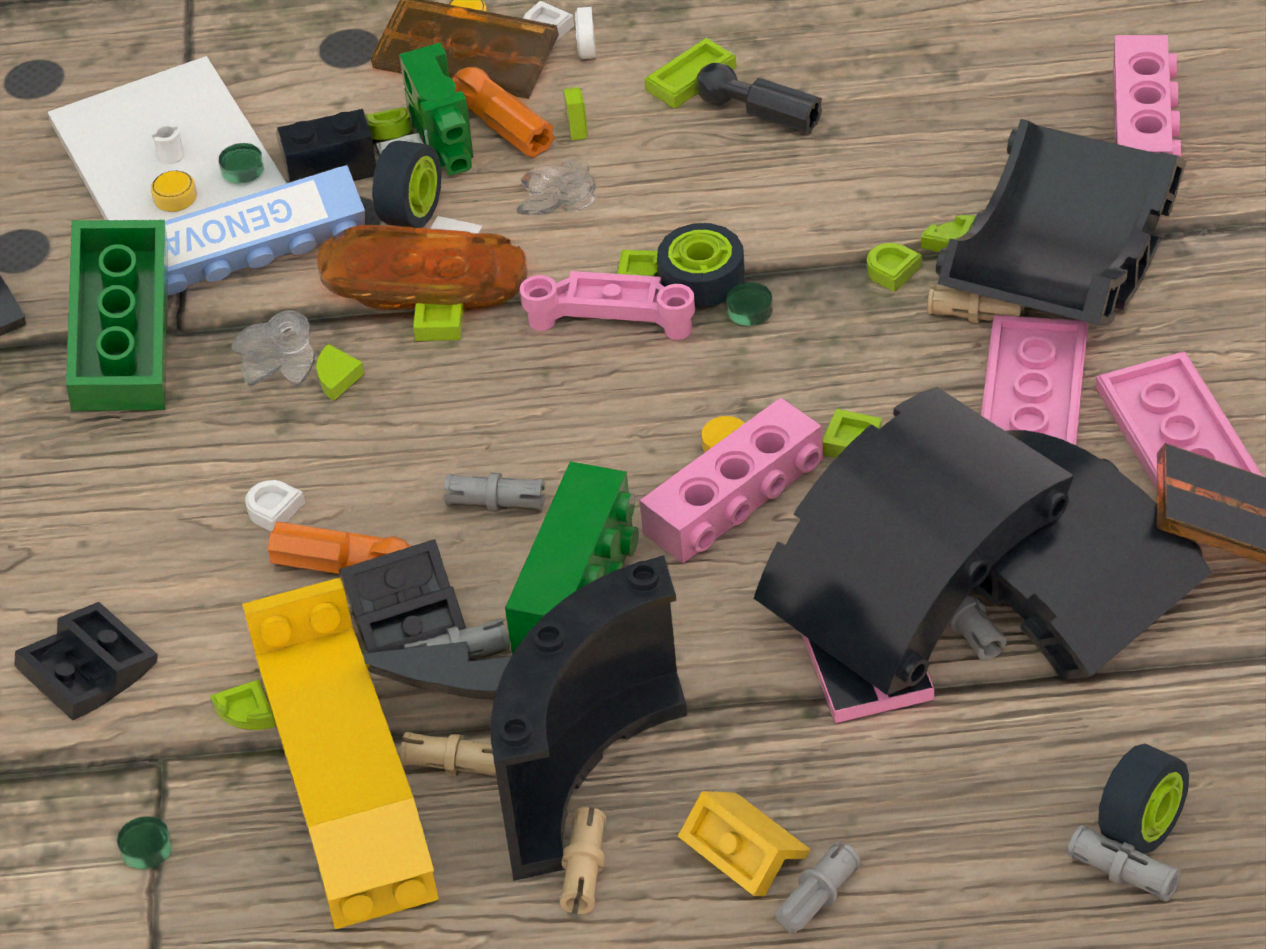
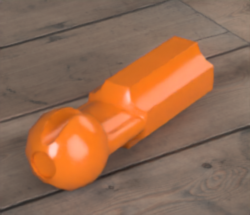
[452,67,555,158]
[267,521,410,574]

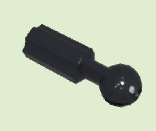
[696,63,822,134]

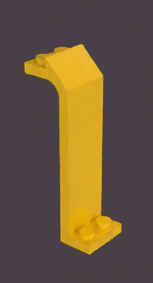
[242,577,439,929]

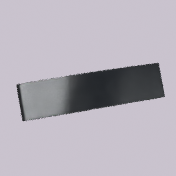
[364,641,511,700]

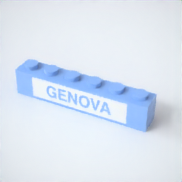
[165,165,365,295]

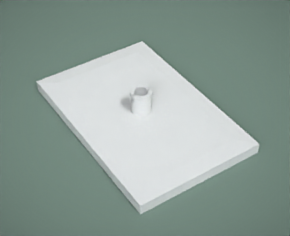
[48,56,286,221]

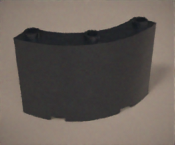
[936,119,1187,325]
[753,387,1074,695]
[972,430,1212,681]
[491,556,687,881]

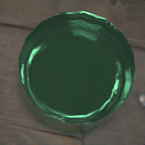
[219,143,264,184]
[726,282,773,326]
[117,816,172,869]

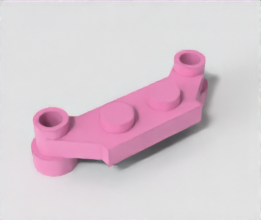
[520,271,695,340]

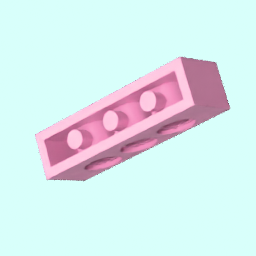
[1113,35,1181,157]
[639,397,823,564]

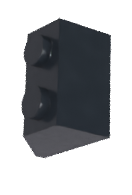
[276,109,376,183]

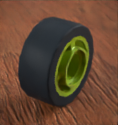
[372,140,442,229]
[657,223,745,307]
[1098,743,1189,854]

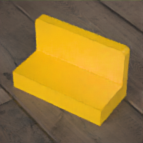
[677,791,810,896]

